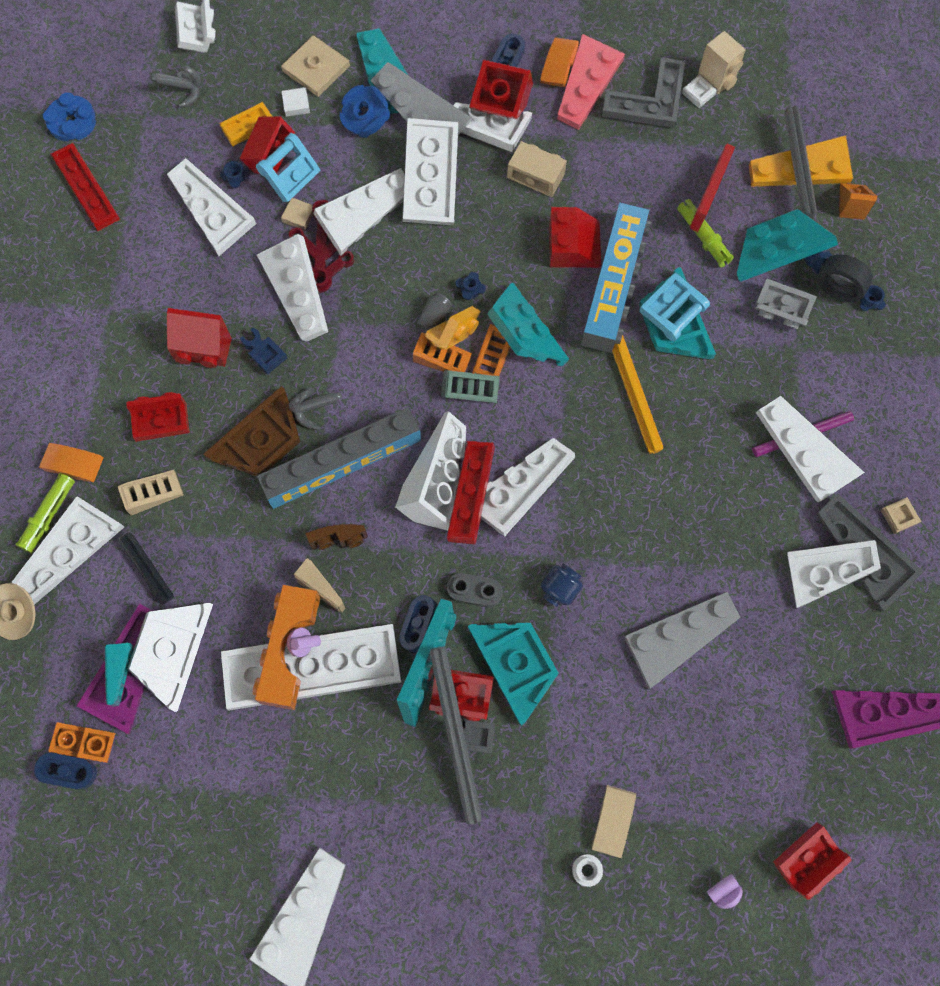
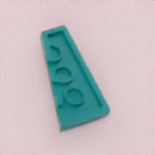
[356,28,409,114]
[397,599,456,727]

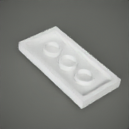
[403,118,458,225]

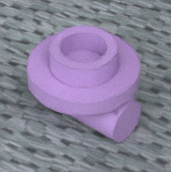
[287,628,321,657]
[706,874,743,909]

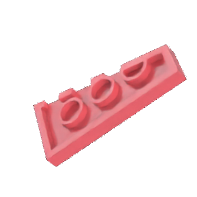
[557,34,625,130]

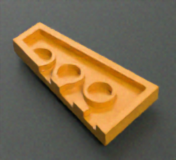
[749,136,853,187]

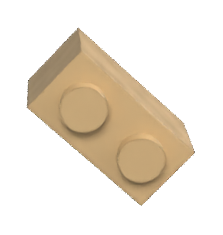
[697,31,746,95]
[507,141,567,197]

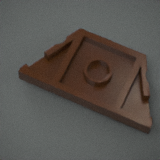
[203,386,301,476]

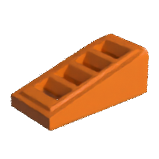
[472,324,511,376]
[413,332,472,372]

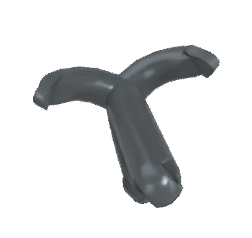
[151,66,202,107]
[289,387,342,430]

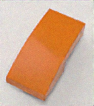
[540,38,579,87]
[39,443,104,482]
[48,722,116,763]

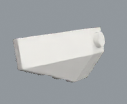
[395,411,466,531]

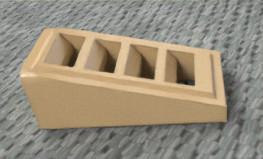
[118,470,184,515]
[294,558,345,613]

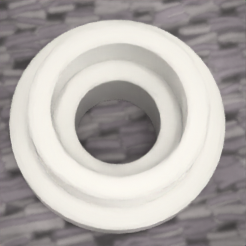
[572,855,603,887]

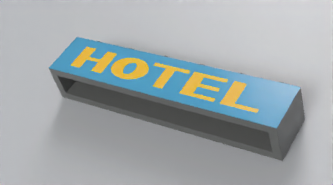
[581,203,652,353]
[257,407,421,509]

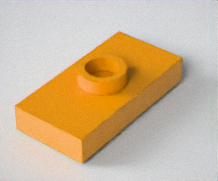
[219,102,272,147]

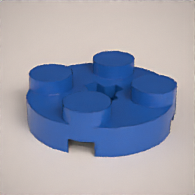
[340,85,390,138]
[43,92,96,141]

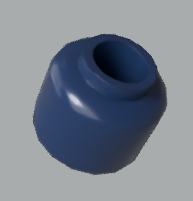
[541,563,583,607]

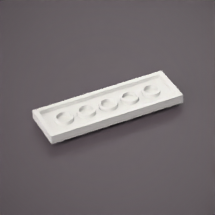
[221,624,401,710]

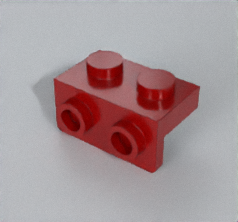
[126,392,190,442]
[429,670,493,721]
[773,822,852,900]

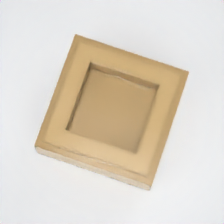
[281,198,313,231]
[881,498,921,534]

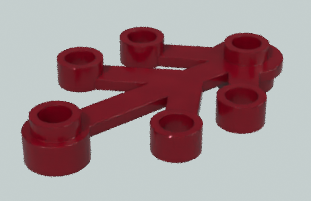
[289,200,354,293]

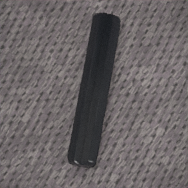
[119,532,174,605]

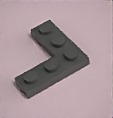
[602,57,685,128]

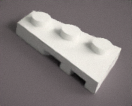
[454,103,532,152]
[787,540,880,609]

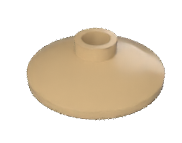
[0,583,35,640]

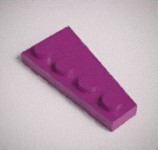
[77,603,153,734]

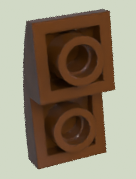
[305,524,368,550]

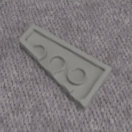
[371,62,473,134]
[624,592,740,690]

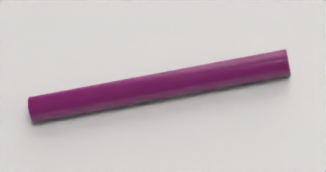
[752,411,854,457]

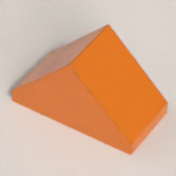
[839,182,877,220]

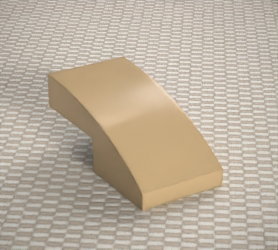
[592,785,636,858]

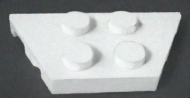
[127,603,213,712]

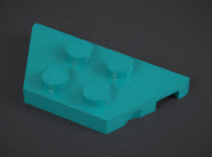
[737,209,838,282]
[639,267,716,359]
[487,283,569,366]
[468,623,559,726]

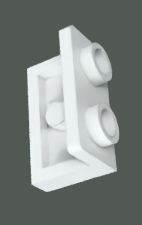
[175,0,215,52]

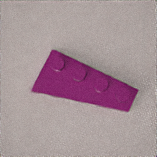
[832,690,940,749]

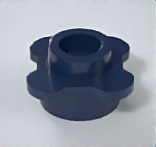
[220,161,250,188]
[456,272,486,300]
[859,285,886,311]

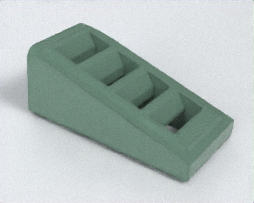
[441,370,500,403]

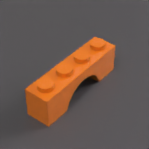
[253,585,321,710]

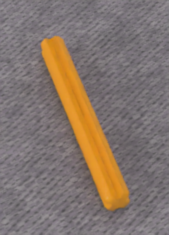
[612,334,663,454]

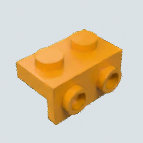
[425,306,481,350]

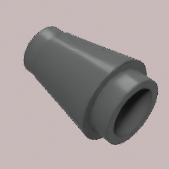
[417,292,452,331]

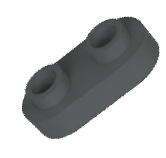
[447,573,503,608]

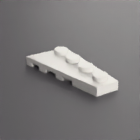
[167,158,256,256]
[314,168,405,255]
[257,234,328,341]
[756,396,865,503]
[481,438,575,537]
[11,497,124,605]
[250,848,346,986]

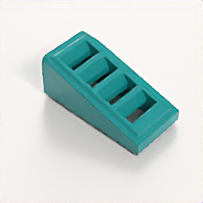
[105,643,134,706]

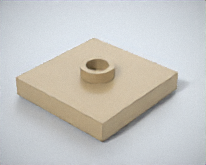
[281,35,350,97]

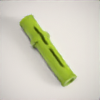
[677,199,734,267]
[15,473,75,554]

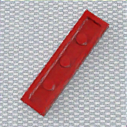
[51,143,120,231]
[689,143,735,232]
[447,441,495,545]

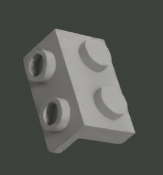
[754,279,817,329]

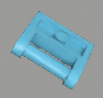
[256,133,320,202]
[639,273,710,341]

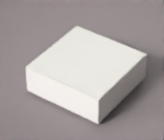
[682,75,717,108]
[282,87,310,117]

